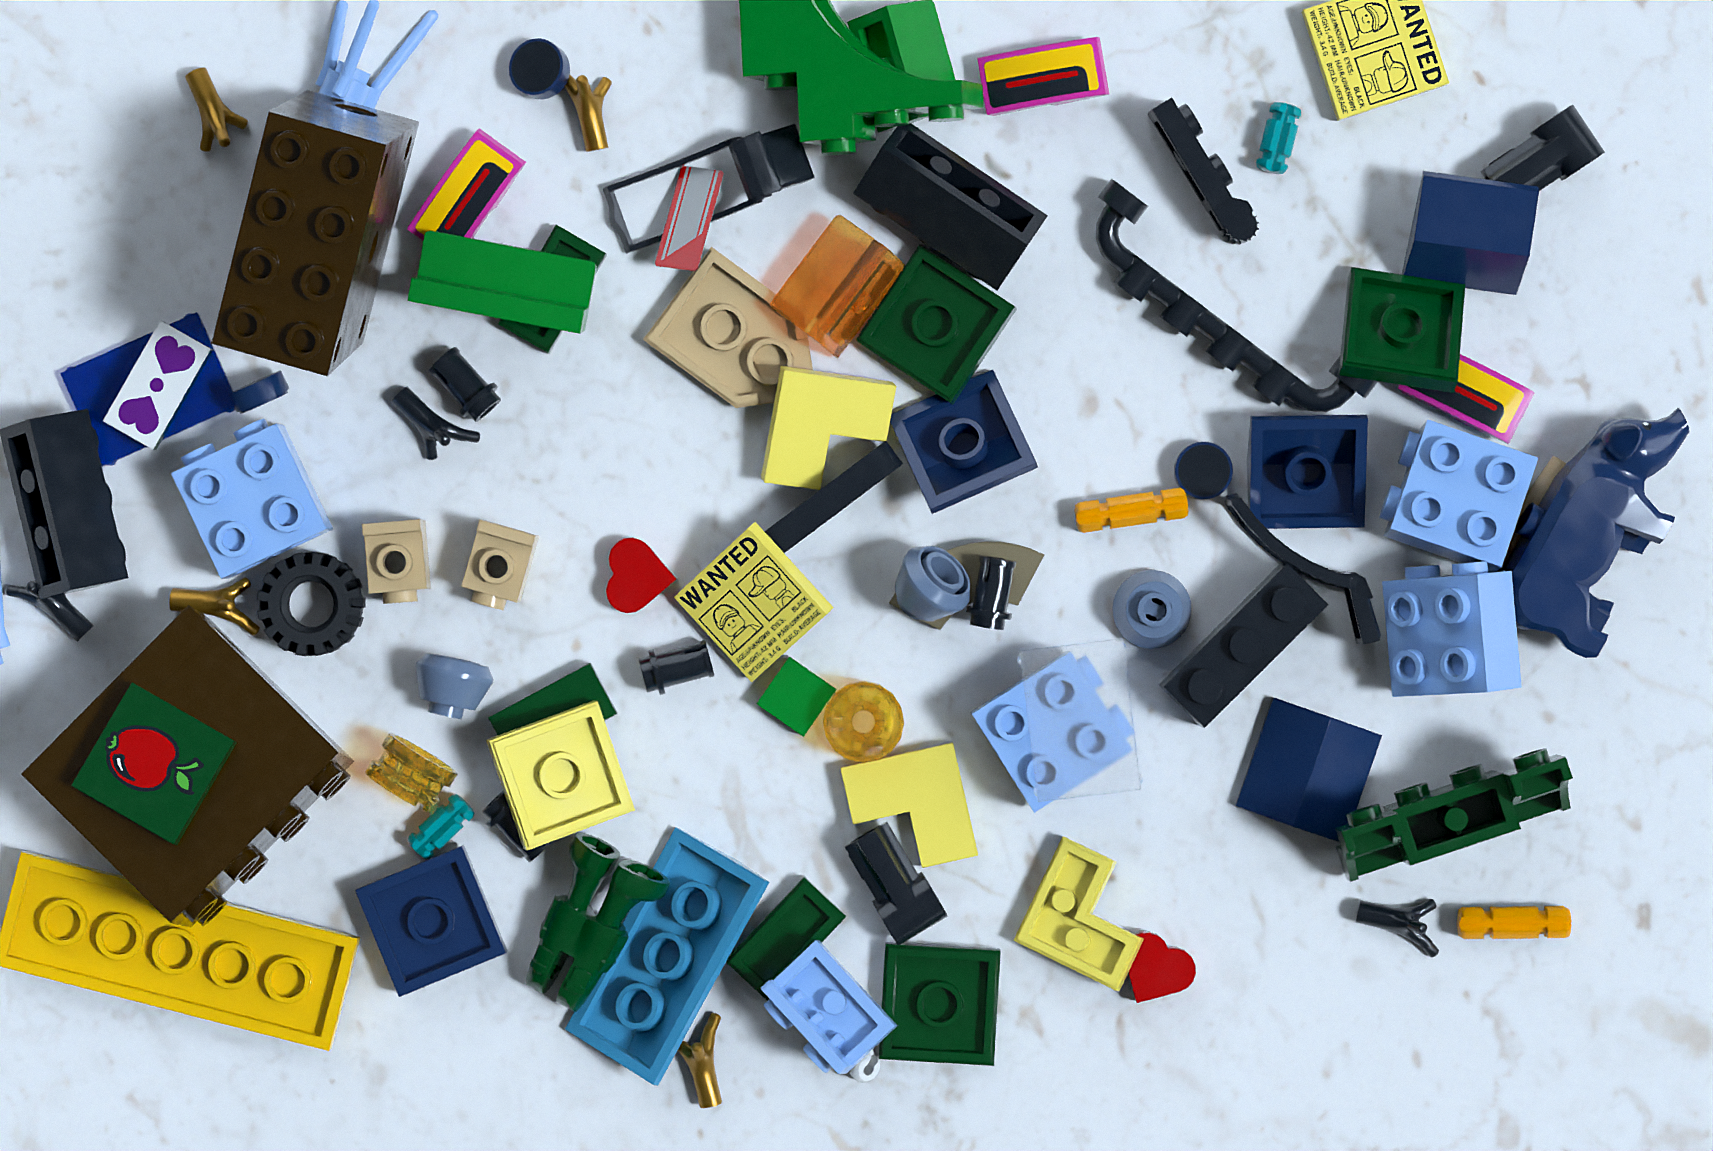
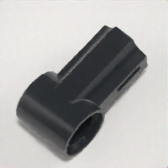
[1480,104,1605,191]
[845,821,948,946]

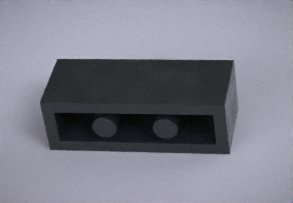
[853,122,1048,291]
[0,409,129,599]
[1159,563,1329,728]

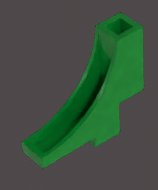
[739,0,984,155]

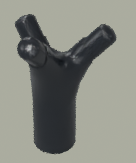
[392,386,480,460]
[6,581,94,642]
[1355,899,1439,958]

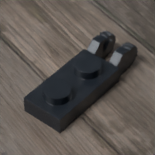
[1147,97,1259,245]

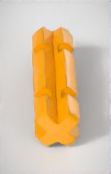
[1074,488,1189,533]
[1456,906,1572,939]

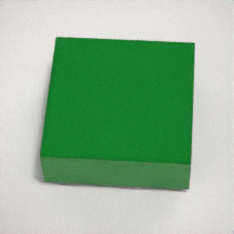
[756,656,837,737]

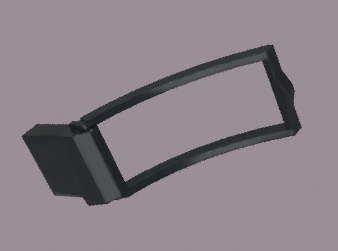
[603,124,815,254]
[1225,493,1381,645]

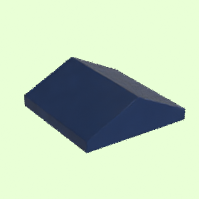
[1402,171,1539,295]
[890,370,1038,514]
[1247,414,1368,529]
[1235,697,1382,842]

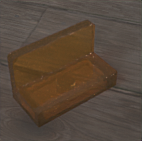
[770,215,905,359]

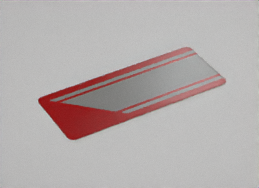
[655,166,724,271]

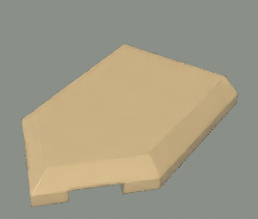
[643,247,813,408]

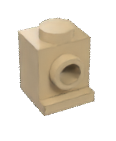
[362,519,431,604]
[461,519,539,610]

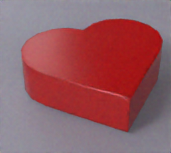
[606,537,677,613]
[1128,931,1196,1003]

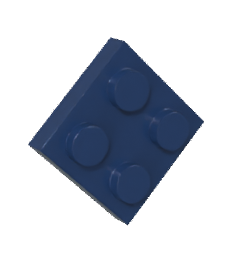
[355,845,508,997]

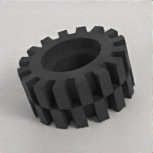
[256,552,366,656]

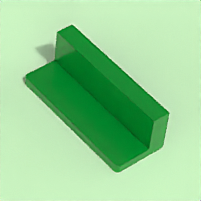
[407,230,597,334]

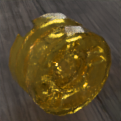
[823,680,904,763]
[365,732,458,814]

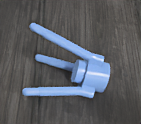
[315,0,438,109]

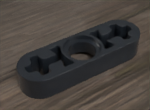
[764,441,903,553]

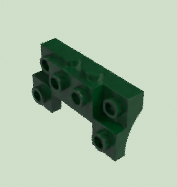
[1335,748,1573,882]

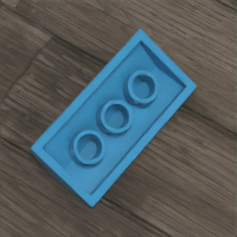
[565,827,770,1086]

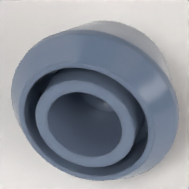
[895,546,970,621]
[1112,570,1191,649]
[415,653,494,719]

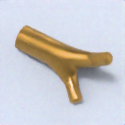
[185,67,248,152]
[564,74,612,152]
[169,577,260,635]
[677,1013,722,1108]

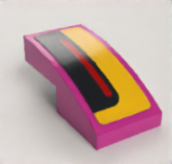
[977,37,1109,116]
[407,128,526,241]
[1398,354,1535,445]

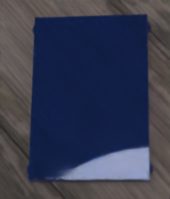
[60,312,235,467]

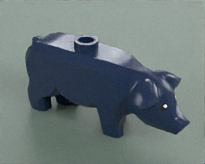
[1502,408,1690,658]

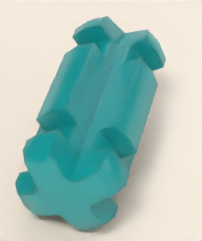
[1256,102,1301,174]
[407,794,475,859]

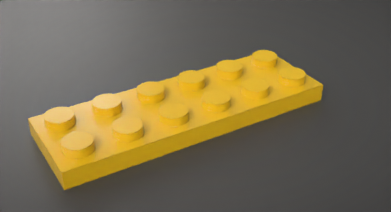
[0,851,360,1051]

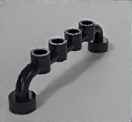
[1095,178,1378,412]

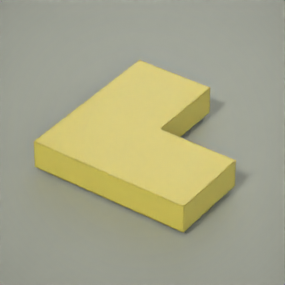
[761,366,897,490]
[840,742,978,868]
[1013,836,1144,991]

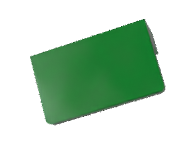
[847,0,956,133]

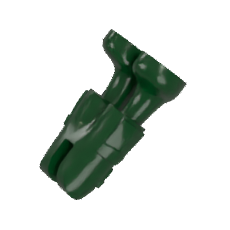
[526,832,670,1012]

